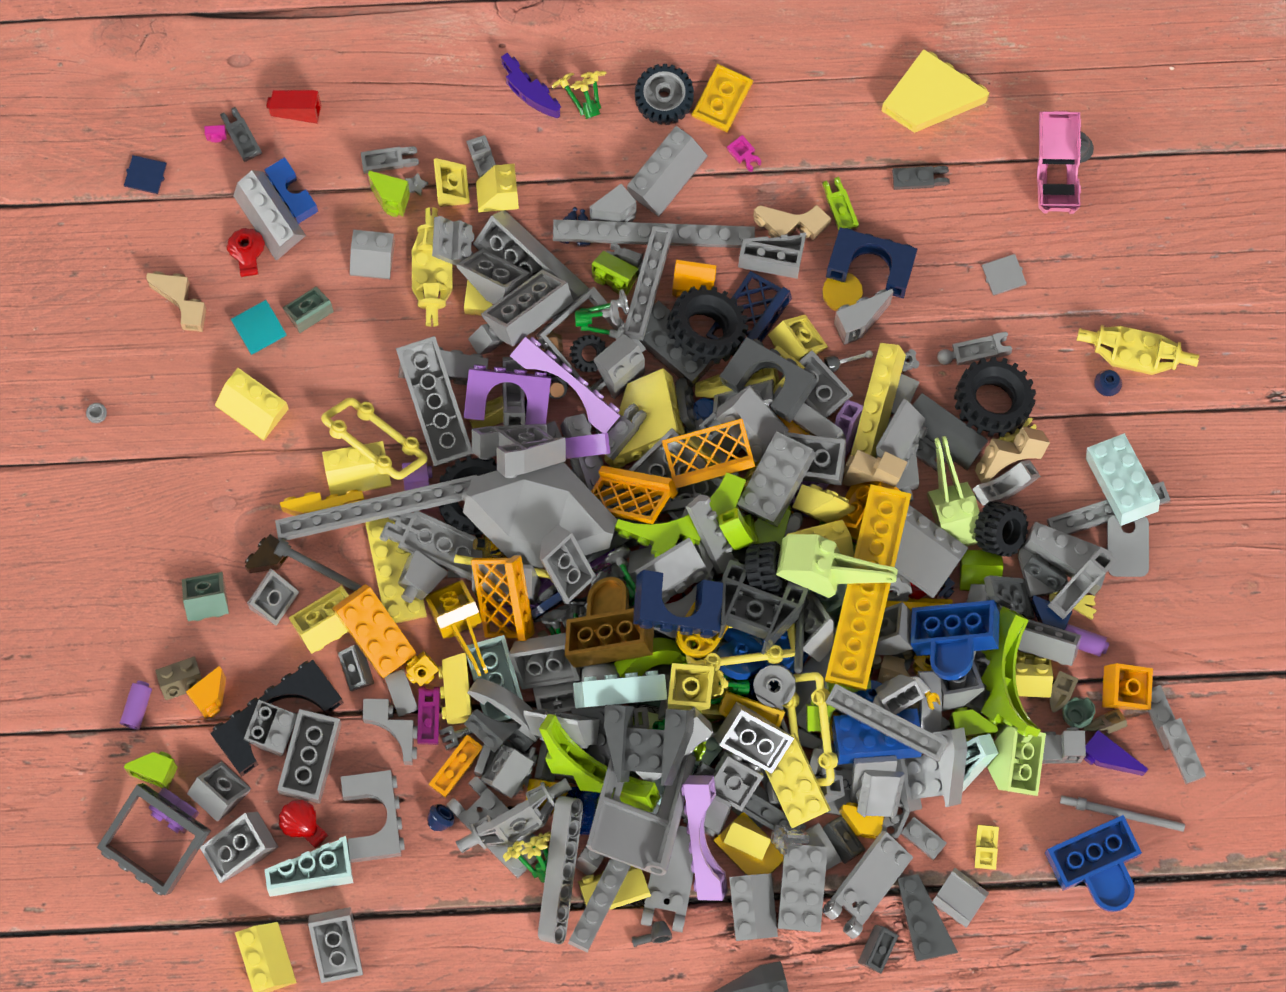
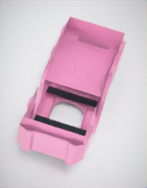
[1037,111,1081,214]

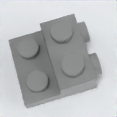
[432,216,475,266]
[713,752,764,812]

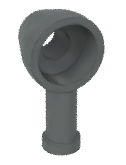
[632,921,672,947]

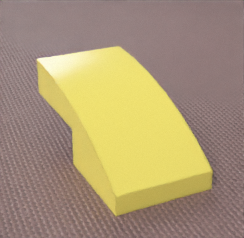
[975,825,999,870]

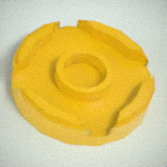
[822,273,863,311]

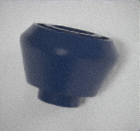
[1094,369,1122,396]
[427,804,454,831]

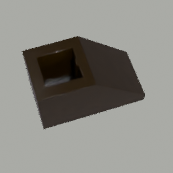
[245,534,289,573]

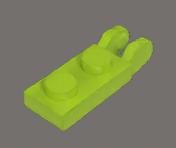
[822,177,859,231]

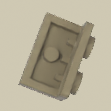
[155,656,202,700]

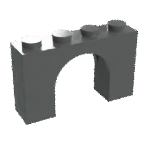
[719,337,817,423]

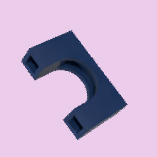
[826,227,918,299]
[633,570,723,638]

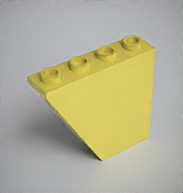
[882,49,989,133]
[604,368,685,468]

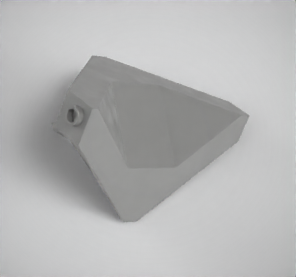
[461,462,617,569]

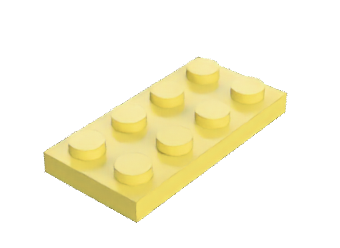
[765,733,831,828]

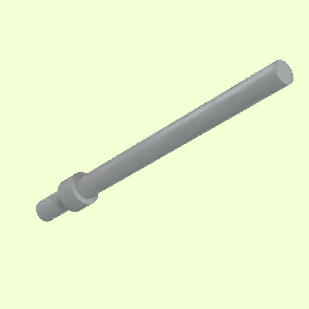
[1060,795,1185,832]

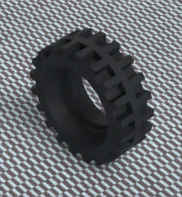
[666,285,748,364]
[954,357,1036,437]
[439,455,497,537]

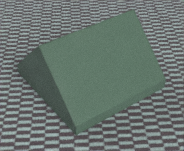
[283,286,334,333]

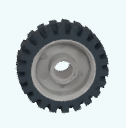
[635,64,694,125]

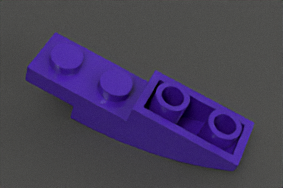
[501,53,561,118]

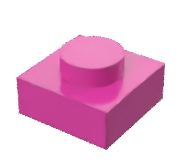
[204,125,227,143]

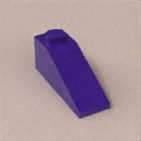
[1084,730,1148,776]

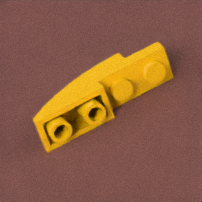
[280,489,364,516]

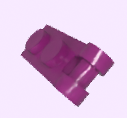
[417,687,440,745]

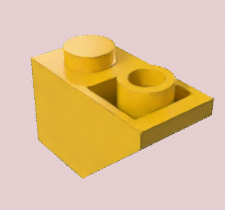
[839,802,884,839]

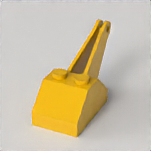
[425,580,488,677]

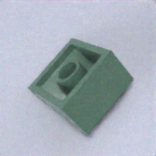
[182,572,229,621]

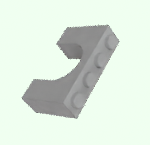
[341,770,405,863]

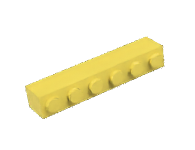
[851,343,906,458]

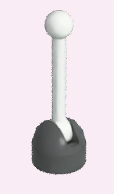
[824,350,873,372]

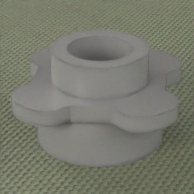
[902,349,919,372]

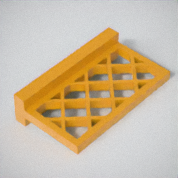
[662,419,756,489]
[591,466,678,524]
[471,555,535,641]

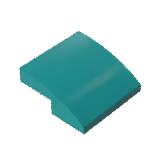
[230,300,287,355]

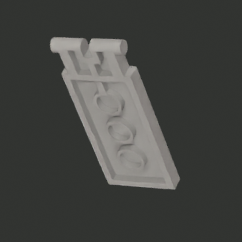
[379,511,490,581]

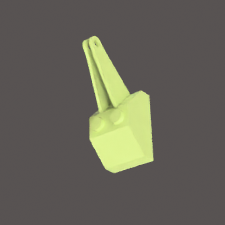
[927,436,980,546]
[776,534,898,598]
[987,692,1046,796]

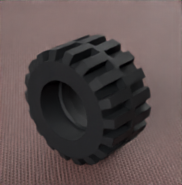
[974,502,1029,557]
[745,541,788,594]

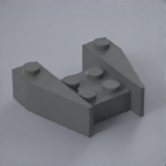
[718,560,809,655]
[604,705,694,786]

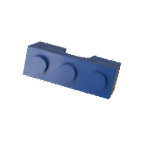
[264,157,318,224]

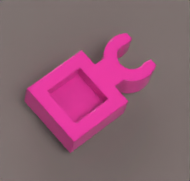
[727,135,761,172]

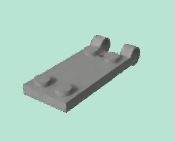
[446,776,548,879]
[641,826,694,933]
[822,830,913,939]

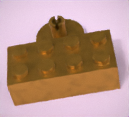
[565,577,654,668]

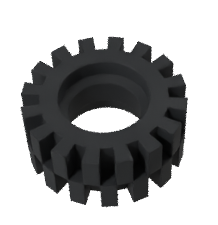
[569,335,607,372]

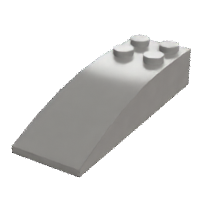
[396,336,474,467]

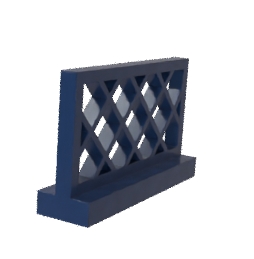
[706,271,792,343]

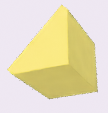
[434,158,470,207]

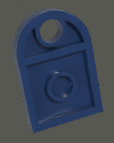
[531,592,563,620]

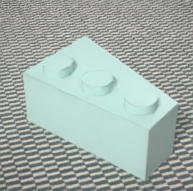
[943,734,998,796]

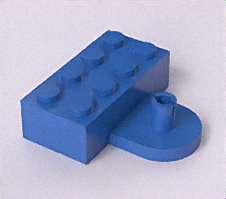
[910,600,1000,680]
[716,628,809,683]
[831,680,922,765]
[1045,815,1142,912]

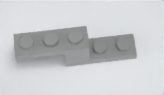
[1147,685,1206,785]

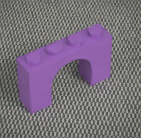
[464,364,551,425]

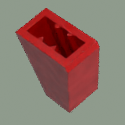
[266,90,322,124]

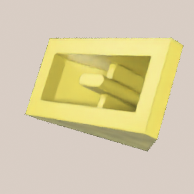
[464,280,492,316]

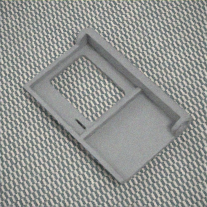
[586,753,696,875]

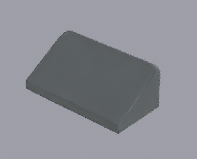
[338,645,374,691]
[823,815,866,864]
[858,925,899,974]

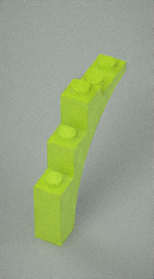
[615,472,746,558]
[981,606,1041,737]
[539,714,661,812]

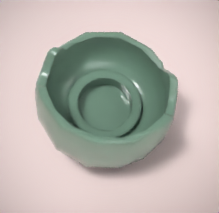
[1062,697,1096,728]

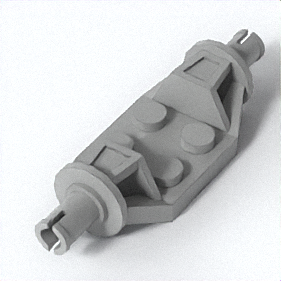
[456,778,572,853]

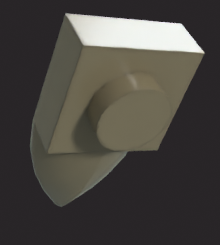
[1050,671,1078,713]
[1084,709,1128,734]

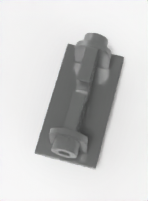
[1023,554,1067,592]

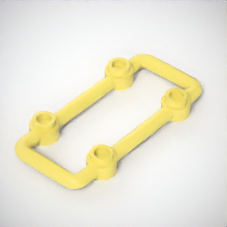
[321,398,428,480]
[685,623,796,672]
[782,672,838,787]

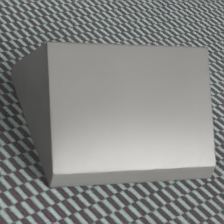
[247,569,299,626]

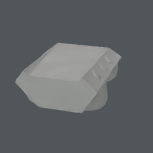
[856,770,905,819]
[932,868,989,928]

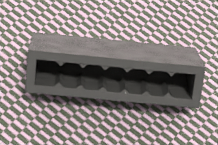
[912,393,988,471]

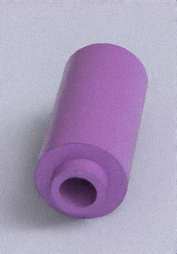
[1065,624,1109,657]
[120,681,152,730]

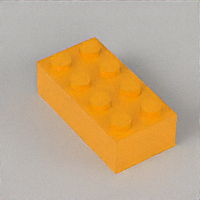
[332,584,417,678]

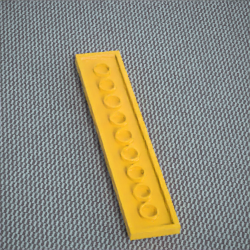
[825,484,911,691]

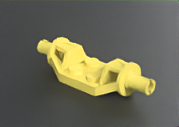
[412,207,453,327]
[1077,325,1199,375]

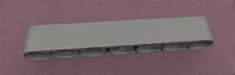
[538,796,583,945]

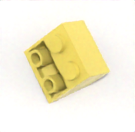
[793,484,855,523]
[1016,651,1053,698]

